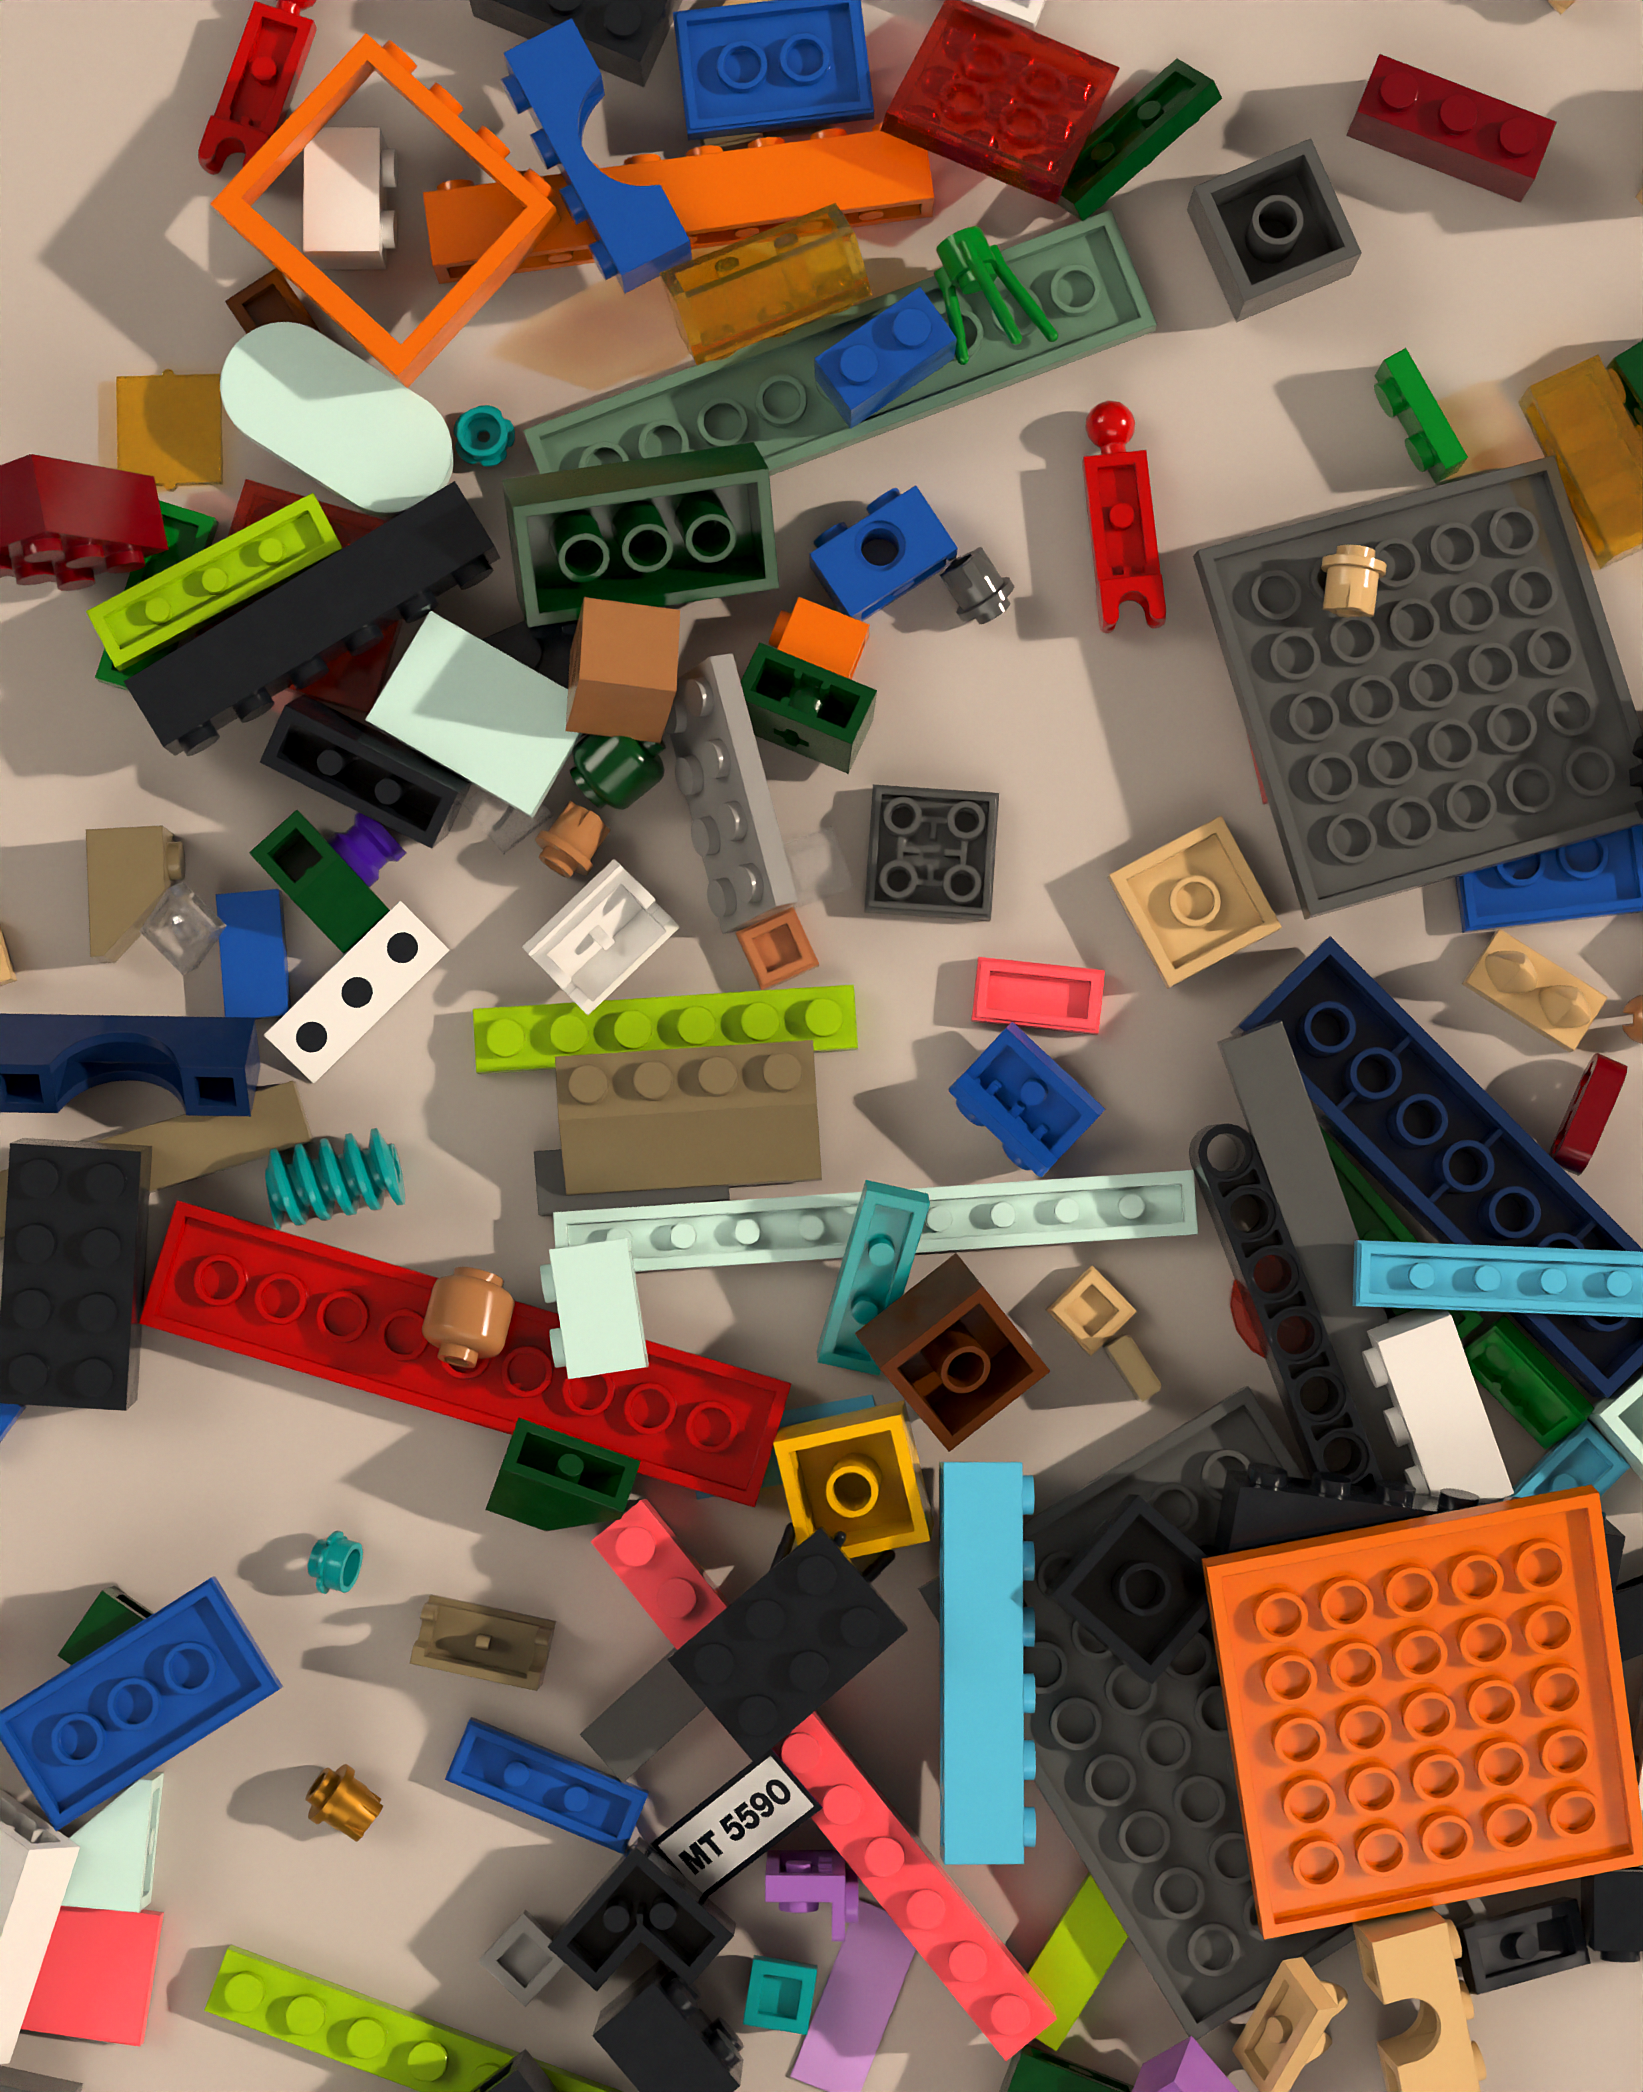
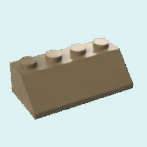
[555,1040,822,1196]

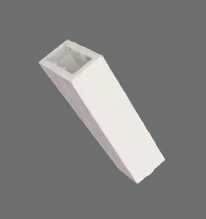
[0,1790,80,2064]

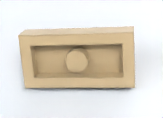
[1462,929,1608,1053]
[1232,1957,1349,2092]

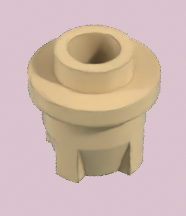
[1321,545,1387,618]

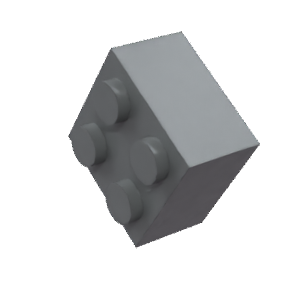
[1187,138,1362,323]

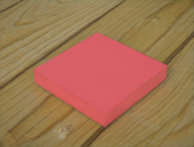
[21,1906,164,2047]

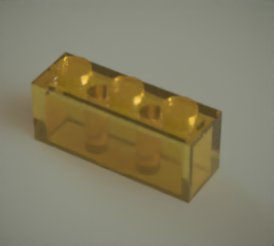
[659,203,872,366]
[1518,355,1643,569]

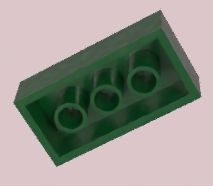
[502,442,779,627]

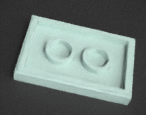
[365,611,583,818]

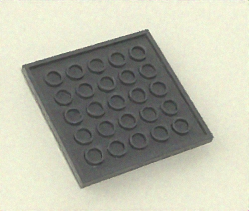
[1193,455,1643,920]

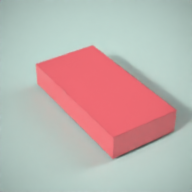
[971,957,1105,1035]

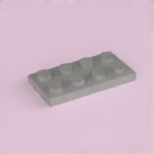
[665,653,799,934]

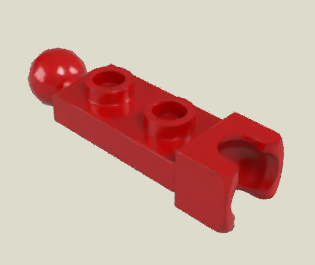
[198,0,317,175]
[1082,400,1166,633]

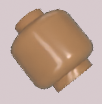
[422,1267,515,1368]

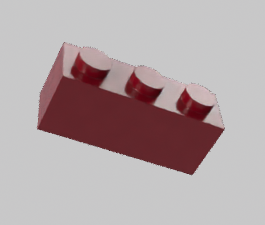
[1346,54,1557,203]

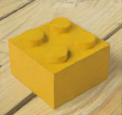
[773,1400,934,1558]

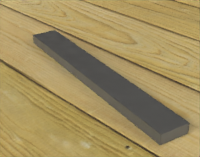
[1217,1019,1415,1485]

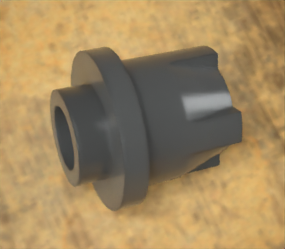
[940,547,1015,624]

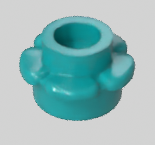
[453,405,515,467]
[308,1531,363,1594]

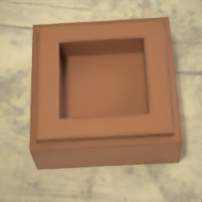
[735,907,819,990]

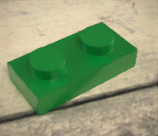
[1374,348,1468,484]

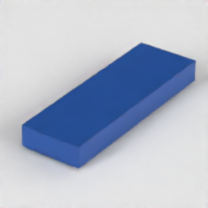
[445,1717,649,1855]

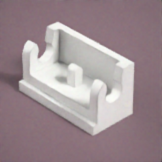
[522,859,680,1015]

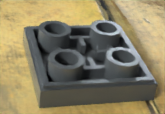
[864,784,999,921]

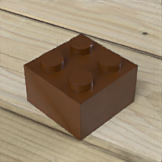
[855,1253,1050,1452]

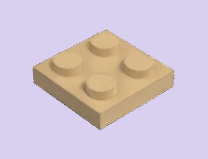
[1107,815,1282,989]

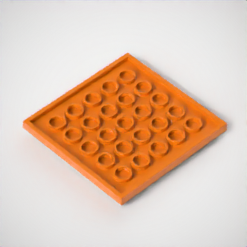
[1202,1485,1643,1940]

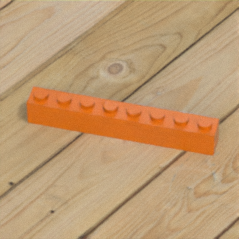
[423,120,934,284]

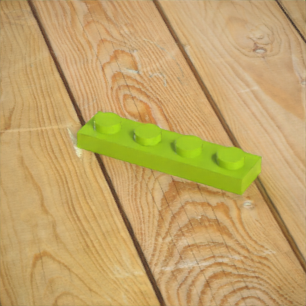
[86,493,343,671]

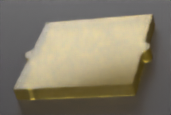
[116,369,223,492]

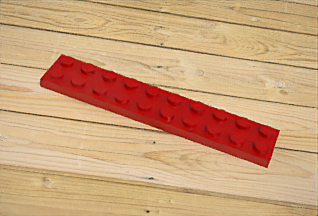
[138,1200,792,1508]

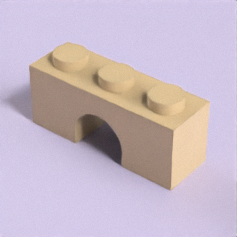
[1352,1907,1487,2092]

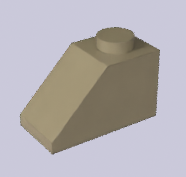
[86,825,186,963]

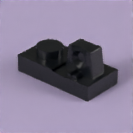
[1454,1897,1591,1995]

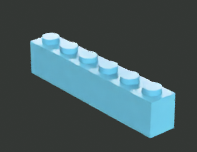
[939,1462,1036,1865]

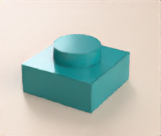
[743,1955,818,2035]

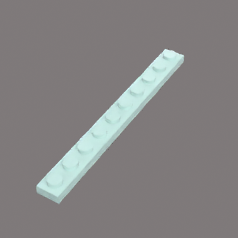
[553,1170,1198,1272]

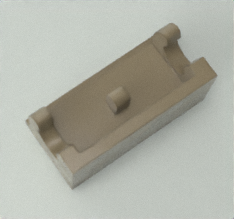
[409,1594,556,1691]

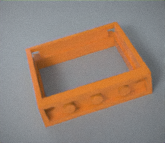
[210,33,561,388]

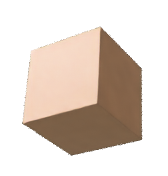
[565,597,680,743]

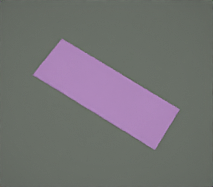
[790,1900,916,2092]

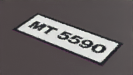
[650,1748,823,1897]

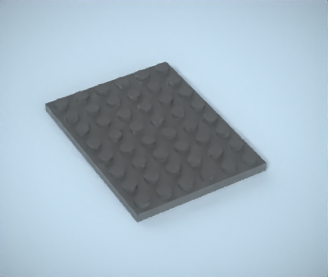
[918,1386,1356,2040]

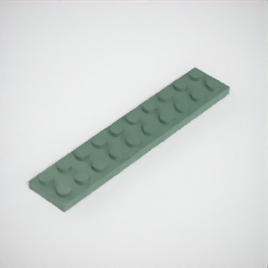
[523,209,1157,476]

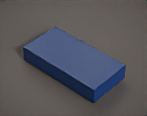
[216,889,291,1020]

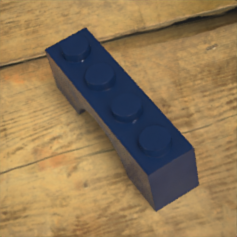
[0,1013,261,1117]

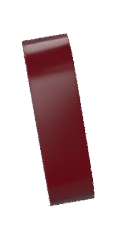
[1549,1053,1628,1176]

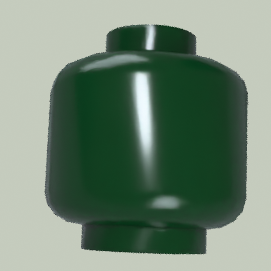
[569,734,666,810]

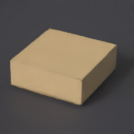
[1045,1265,1137,1356]

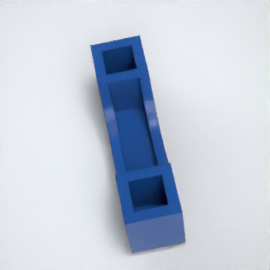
[501,18,692,294]

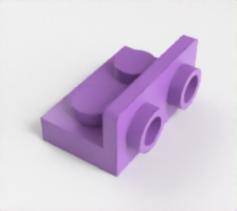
[765,1850,858,1942]

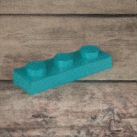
[816,1180,930,1376]

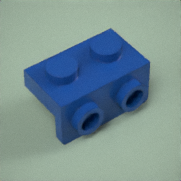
[948,1022,1106,1177]

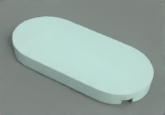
[220,322,453,517]

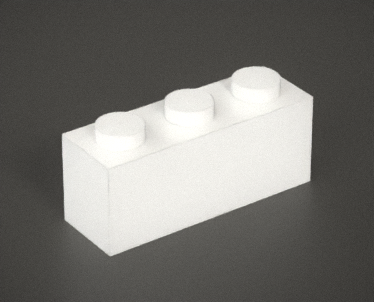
[1362,1309,1514,1504]

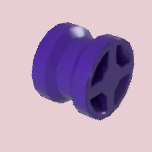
[327,812,407,887]

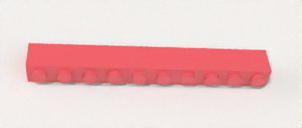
[590,1499,1057,2061]

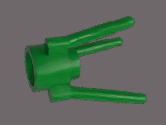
[934,226,1058,365]

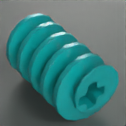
[265,1128,405,1230]

